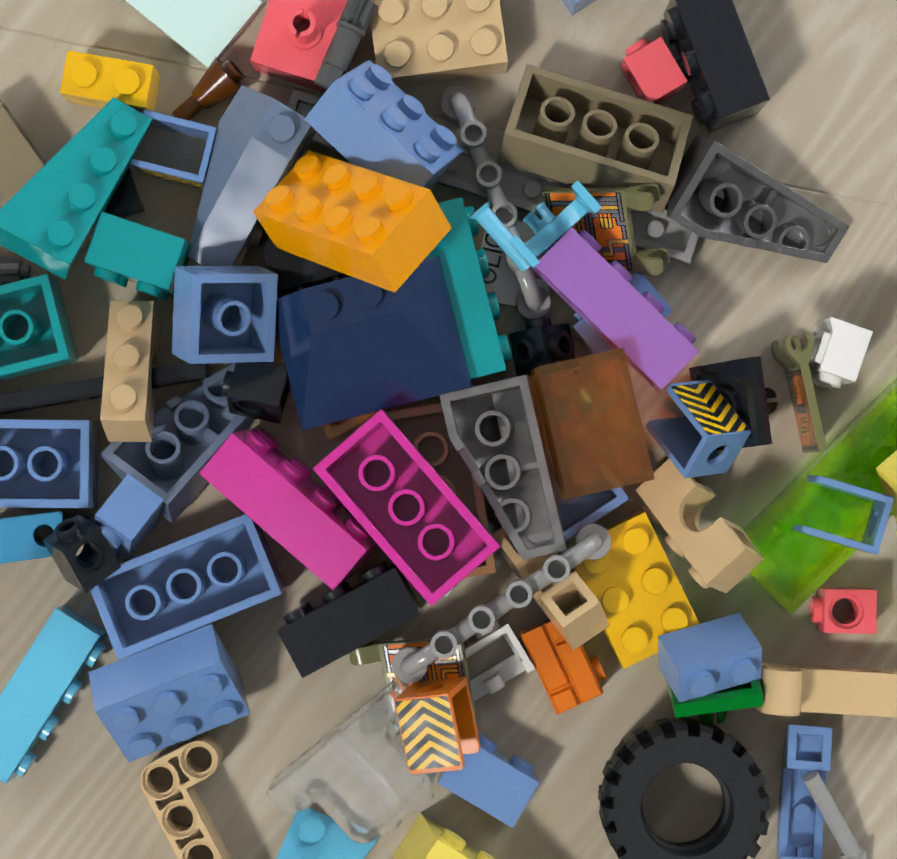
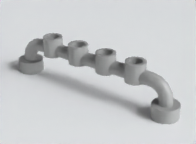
[441,85,551,321]
[392,524,611,683]

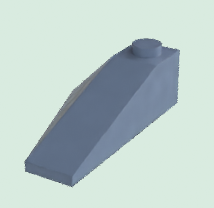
[187,85,317,266]
[101,363,254,524]

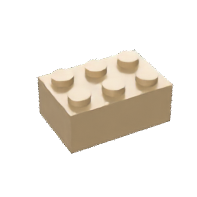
[370,0,508,87]

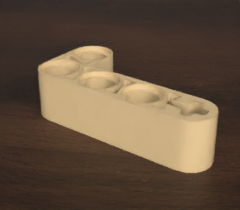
[754,663,897,718]
[140,735,231,859]

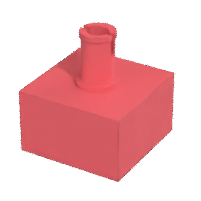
[250,0,348,93]

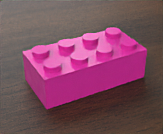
[313,409,501,606]
[199,428,378,590]

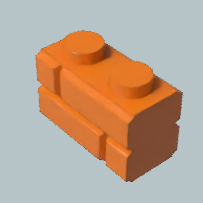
[519,618,607,715]

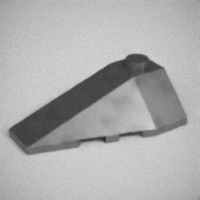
[666,135,849,263]
[439,375,567,560]

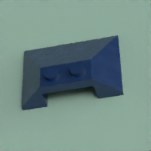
[275,257,473,430]

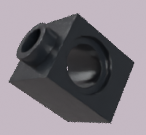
[222,362,291,424]
[43,515,121,593]

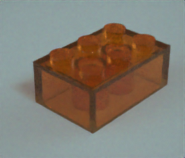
[530,348,654,501]

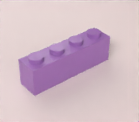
[533,227,699,391]

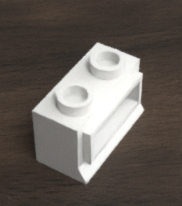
[809,317,873,390]
[464,620,535,702]

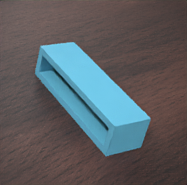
[0,605,107,784]

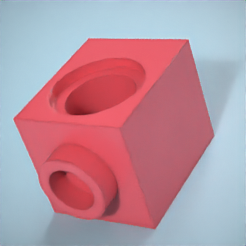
[620,37,688,104]
[809,587,877,634]

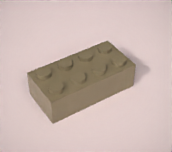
[497,64,694,213]

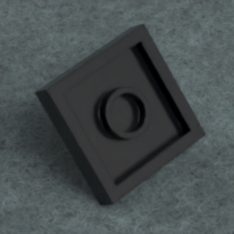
[689,356,778,451]

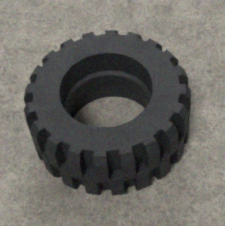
[598,717,771,859]

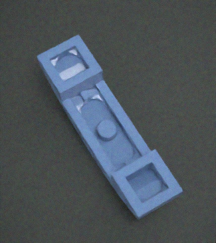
[777,724,832,859]

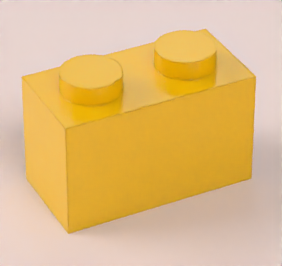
[60,50,161,113]

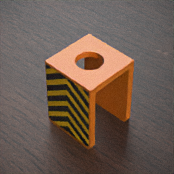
[394,677,481,774]

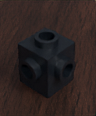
[509,317,578,383]

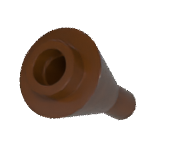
[172,57,245,120]

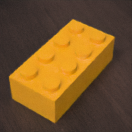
[253,150,452,293]

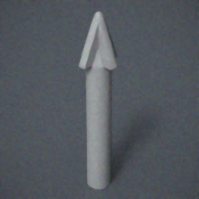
[802,770,867,859]

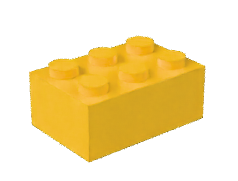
[565,511,700,669]

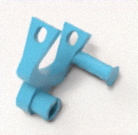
[470,181,602,272]

